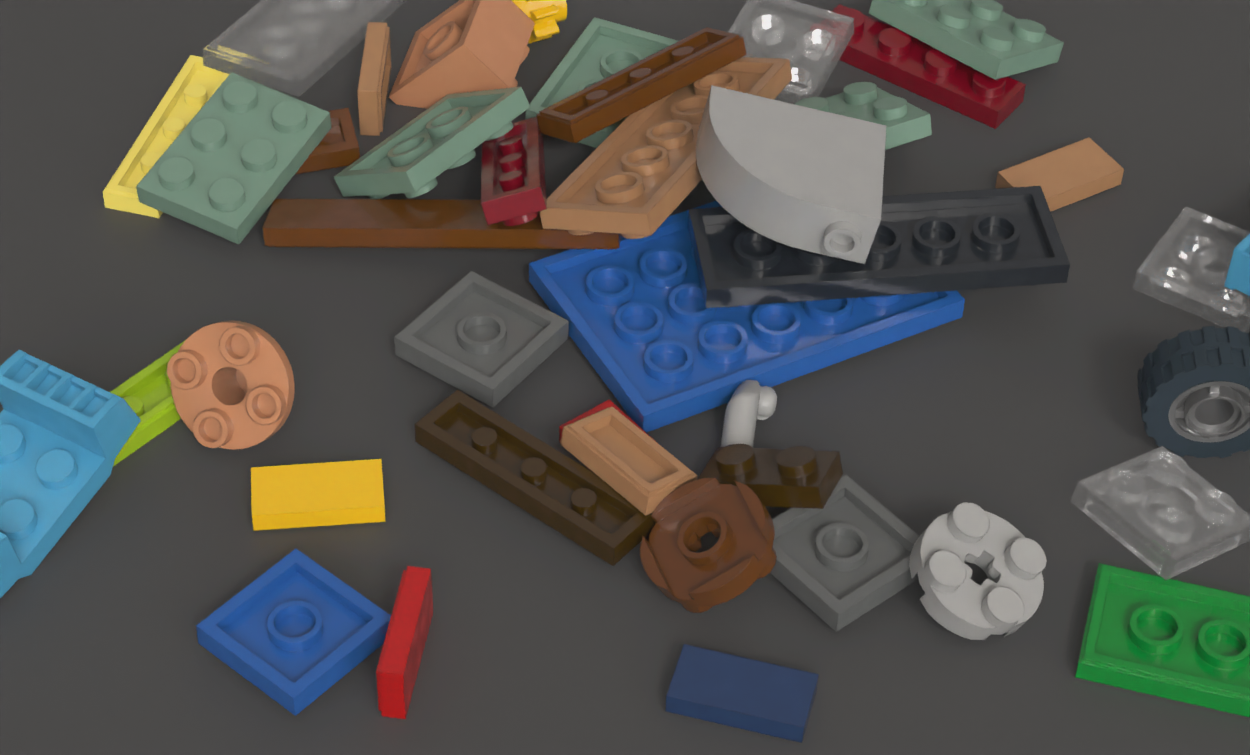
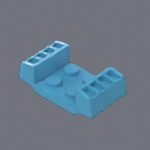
[0,350,141,598]

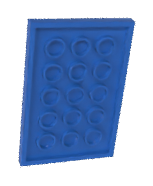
[529,201,965,433]

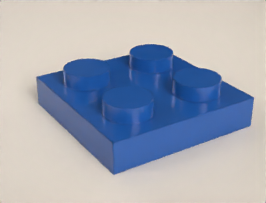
[196,549,391,716]

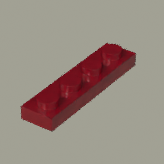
[809,4,1026,129]
[481,117,547,226]

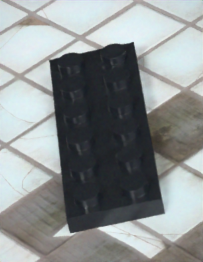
[688,186,1070,308]

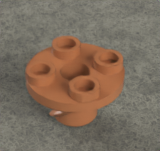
[167,320,295,450]

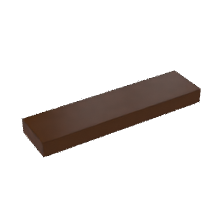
[536,27,747,143]

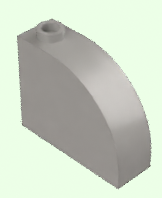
[696,85,886,264]

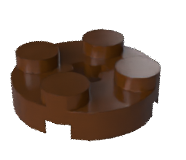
[640,478,777,613]

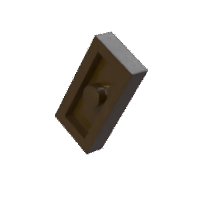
[697,444,843,509]

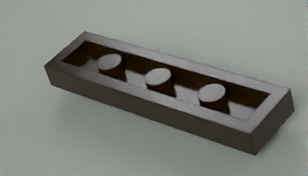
[415,390,655,566]

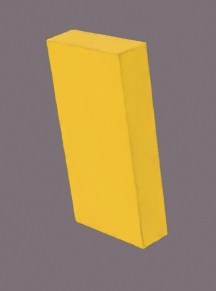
[251,459,386,531]

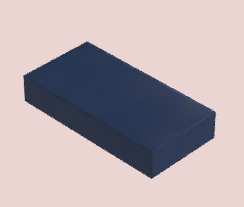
[665,644,819,743]

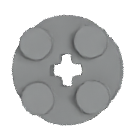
[909,502,1047,640]

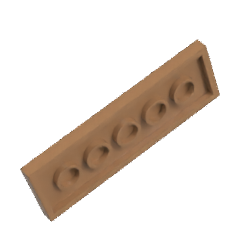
[539,57,792,239]

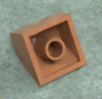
[389,0,535,109]

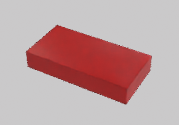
[376,566,433,719]

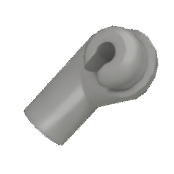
[720,380,777,448]

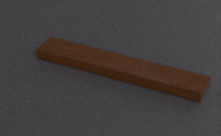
[262,199,621,249]

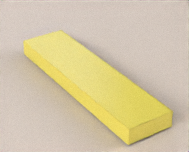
[103,55,243,218]

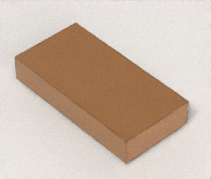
[357,22,392,136]
[995,137,1124,212]
[561,406,698,516]

